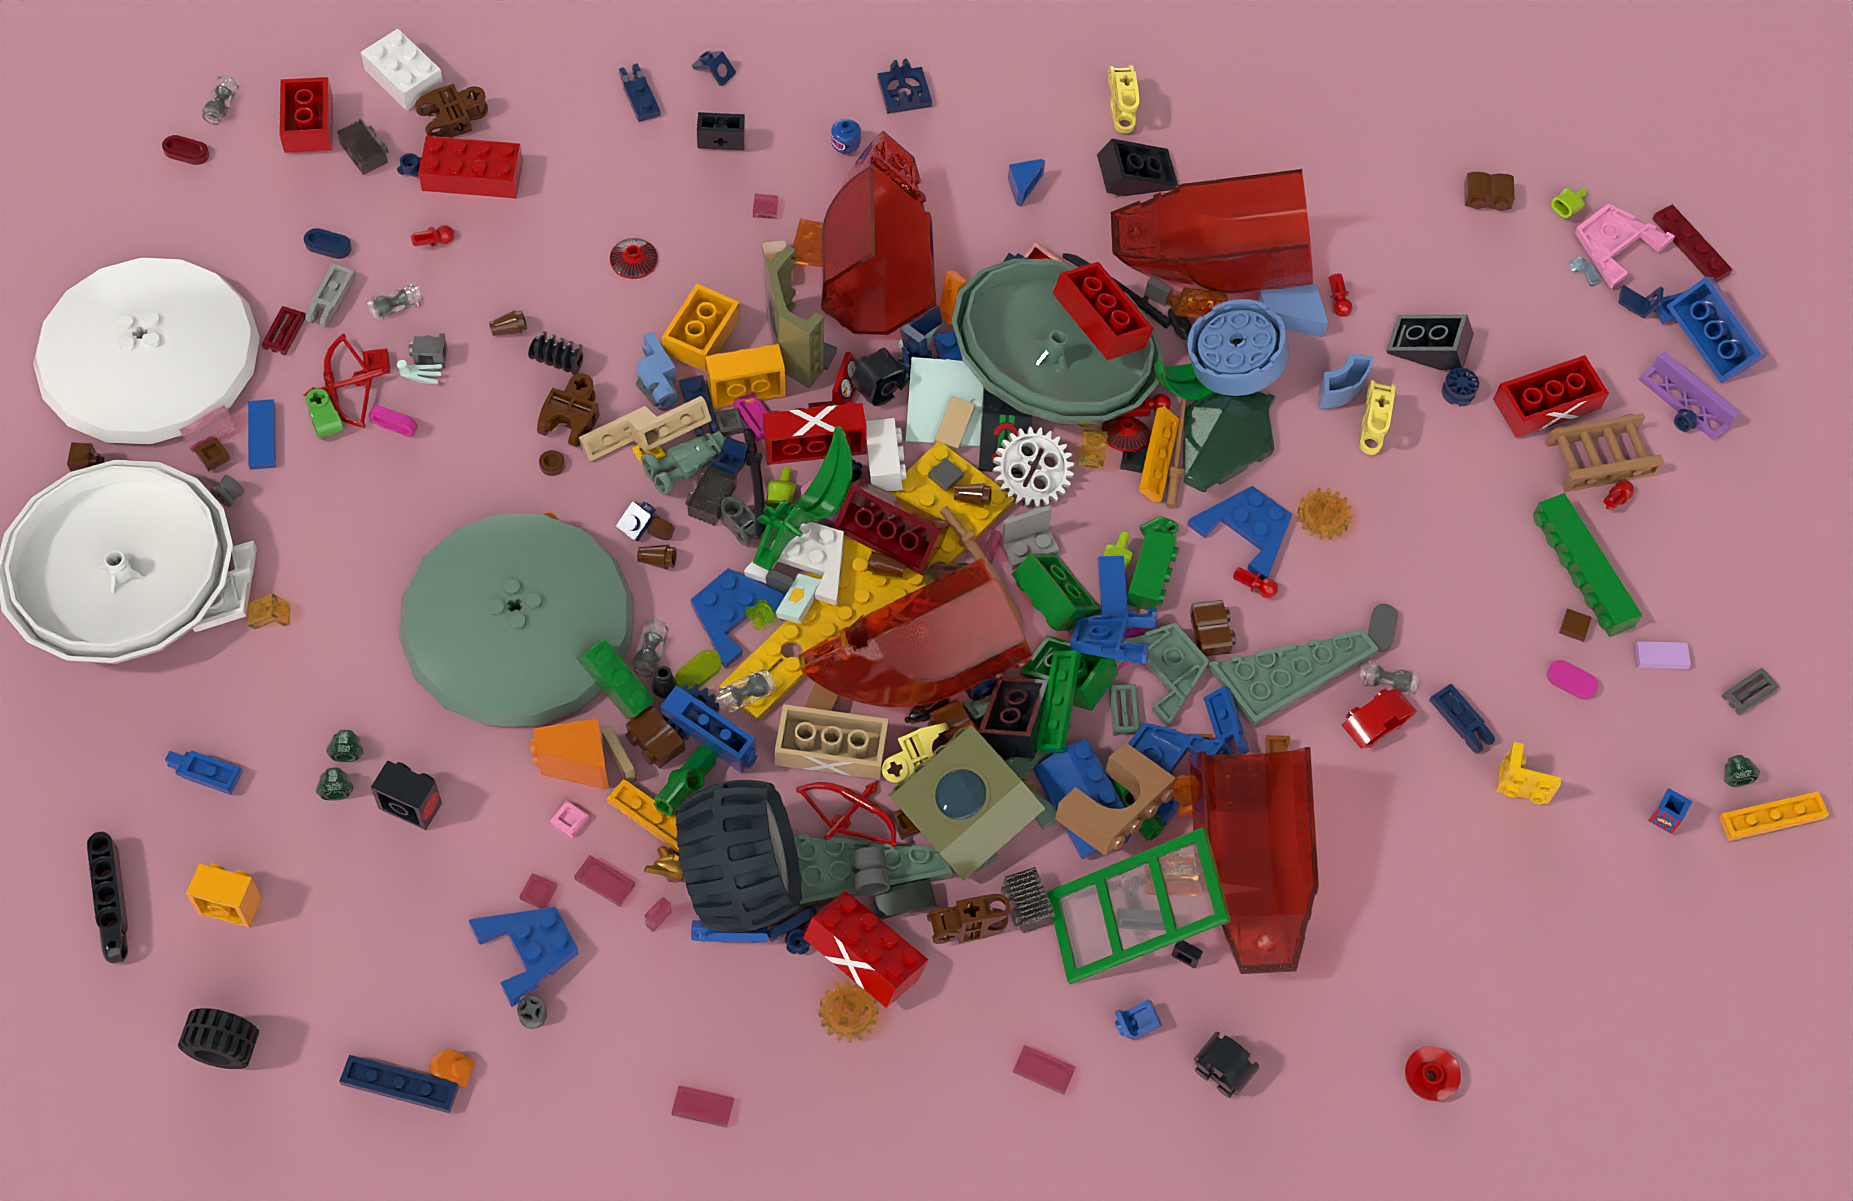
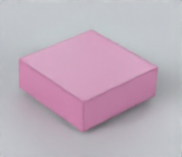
[550,800,589,838]

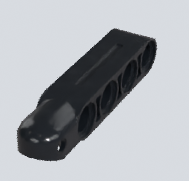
[87,831,128,964]

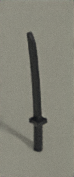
[1062,253,1172,329]
[743,428,766,539]

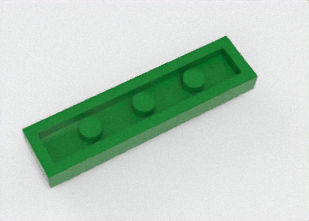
[1036,651,1081,753]

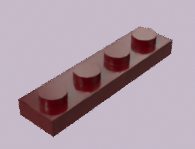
[1652,204,1733,282]

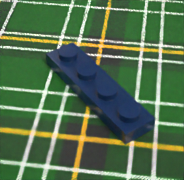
[339,1055,459,1114]

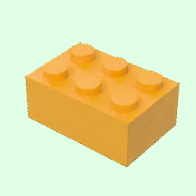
[661,283,740,372]
[705,344,786,409]

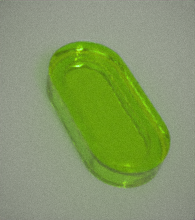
[675,650,722,690]

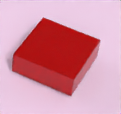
[363,348,390,374]

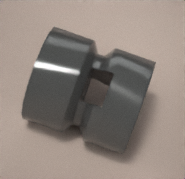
[850,847,890,896]

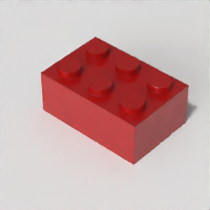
[279,77,333,153]

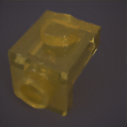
[1078,429,1108,469]
[248,593,290,629]

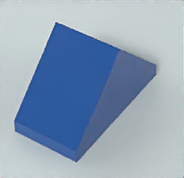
[1008,159,1045,207]

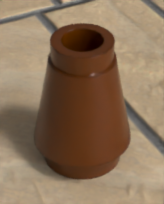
[489,310,527,336]
[954,483,992,508]
[637,544,677,570]
[866,550,906,578]

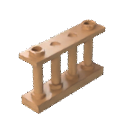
[1545,413,1664,492]

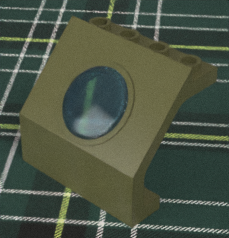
[765,245,824,389]
[889,724,1045,881]

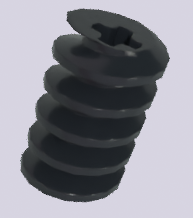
[528,331,583,375]

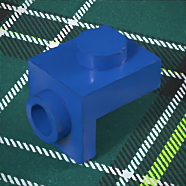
[1115,999,1163,1041]

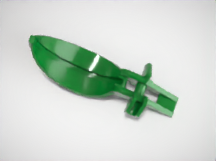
[1154,338,1243,400]
[753,426,852,571]

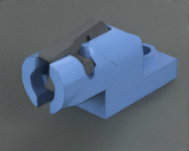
[636,332,679,410]

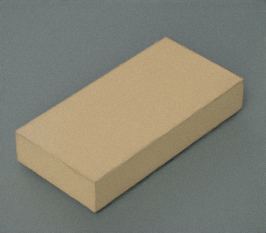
[934,396,975,451]
[601,727,636,783]

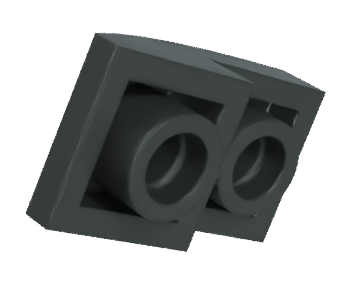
[874,879,937,920]

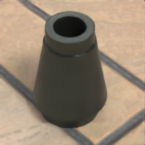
[651,666,678,698]

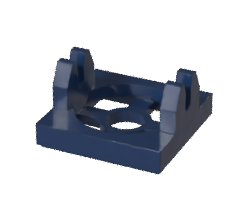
[877,58,932,114]

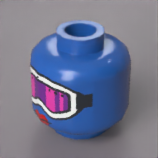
[831,119,861,153]

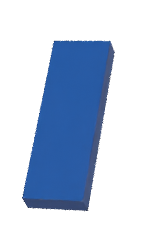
[248,399,276,470]
[1097,555,1129,632]

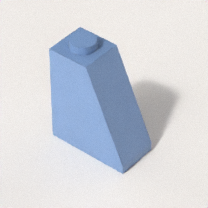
[1258,284,1328,337]

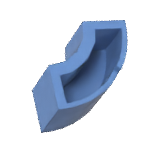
[1319,354,1373,409]

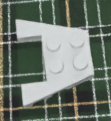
[744,522,845,606]
[193,541,257,632]

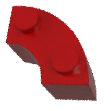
[1341,688,1417,749]

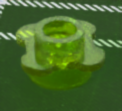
[745,600,775,630]

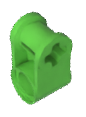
[306,388,344,439]

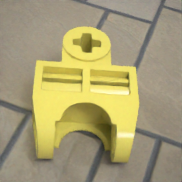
[1108,65,1140,133]
[1359,380,1396,455]
[882,723,949,783]

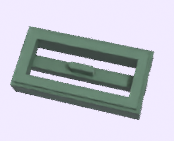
[1109,684,1140,736]

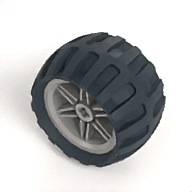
[676,780,802,932]

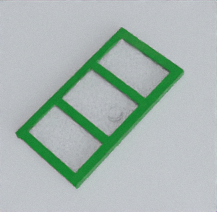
[1047,828,1231,984]

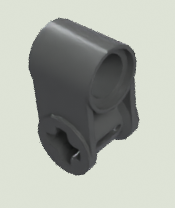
[721,496,755,546]

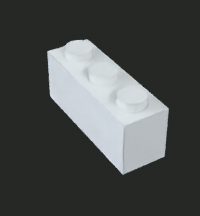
[866,418,907,492]

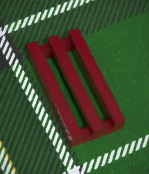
[261,306,306,356]

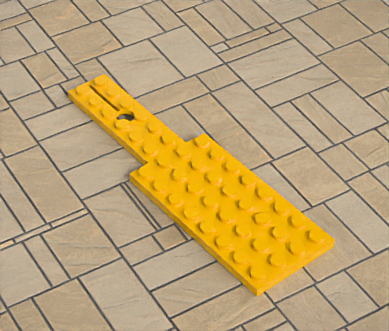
[719,442,1015,722]

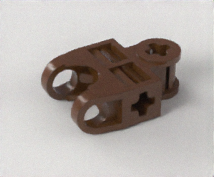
[414,83,488,138]
[537,373,600,447]
[927,894,1011,944]

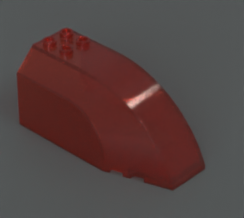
[820,130,936,335]
[1111,169,1314,293]
[798,558,1033,707]
[1189,747,1319,974]

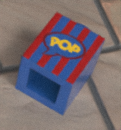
[1648,788,1693,834]

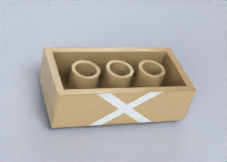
[775,704,888,780]

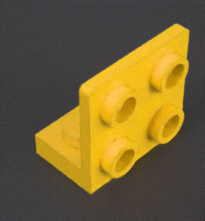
[1496,742,1562,804]

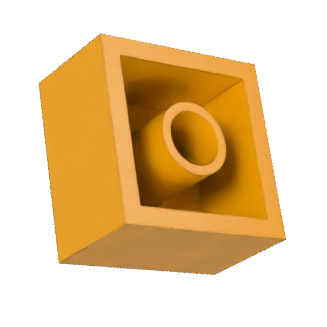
[186,863,262,928]

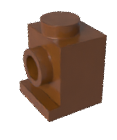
[67,442,104,472]

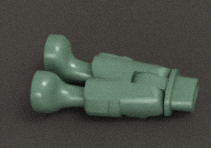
[641,431,725,495]

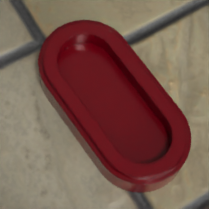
[162,135,209,165]

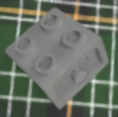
[1000,505,1059,570]

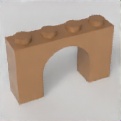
[1055,742,1176,856]

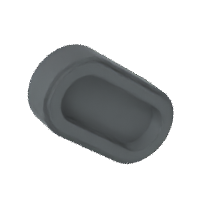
[1368,604,1398,652]

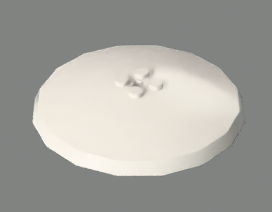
[33,258,260,444]
[0,460,233,664]

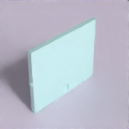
[906,357,983,447]

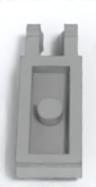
[305,264,356,327]

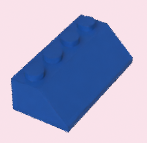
[1666,277,1768,383]
[1033,739,1132,859]

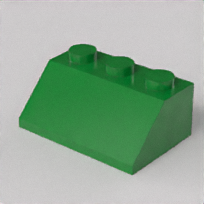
[1011,553,1101,631]

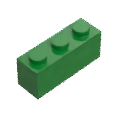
[1127,529,1179,611]
[577,639,655,719]

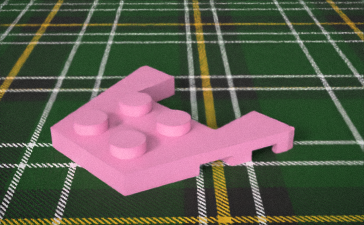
[1575,204,1675,289]

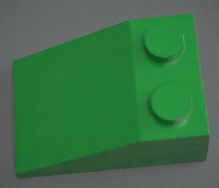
[1020,635,1119,711]

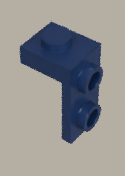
[900,304,942,358]

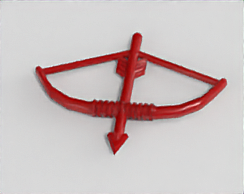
[303,334,384,428]
[796,781,896,847]

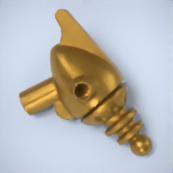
[644,845,685,882]

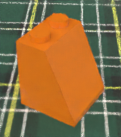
[529,718,609,789]

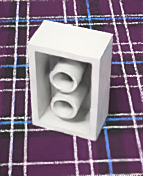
[361,29,444,111]

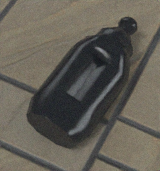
[1168,306,1192,344]
[904,690,950,723]

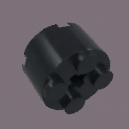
[850,347,909,407]
[1194,1031,1260,1098]

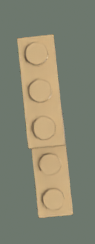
[579,396,712,462]

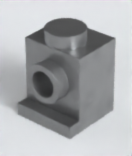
[409,333,448,368]

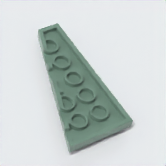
[1208,630,1379,726]
[794,834,952,908]

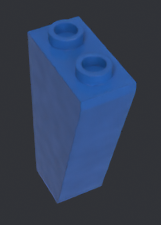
[661,685,758,773]

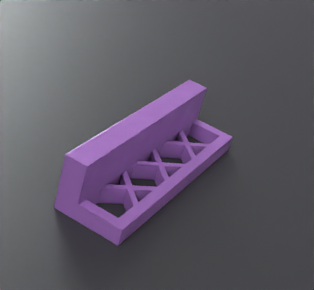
[1639,351,1739,441]

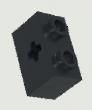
[697,112,745,150]

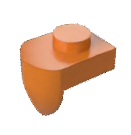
[1173,775,1205,817]
[428,1049,476,1088]

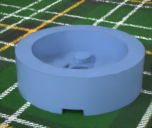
[1187,299,1289,396]

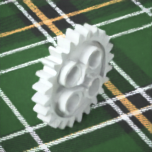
[992,427,1074,508]

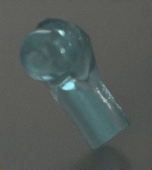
[1569,257,1601,286]

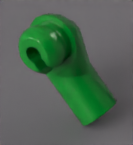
[1139,516,1179,537]

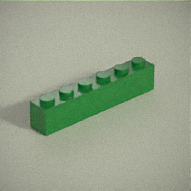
[1533,493,1642,637]

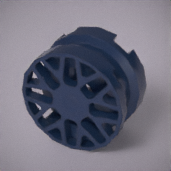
[1441,368,1479,407]

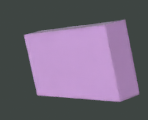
[1634,641,1691,669]

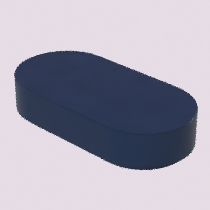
[304,228,352,259]
[768,907,818,942]

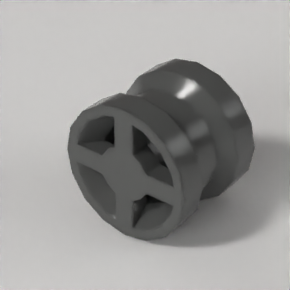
[211,475,244,507]
[517,995,547,1029]

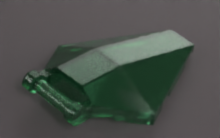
[1183,391,1276,492]

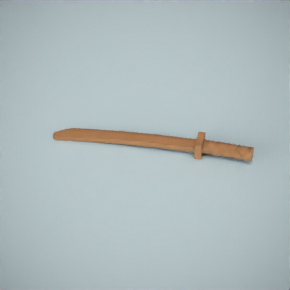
[1166,398,1186,508]
[940,506,1022,628]

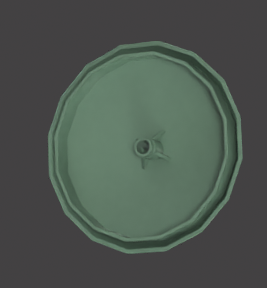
[952,259,1163,424]
[399,513,633,727]

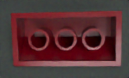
[834,480,950,575]

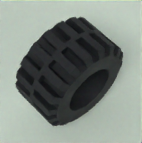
[178,1008,259,1069]

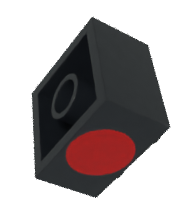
[371,760,442,830]

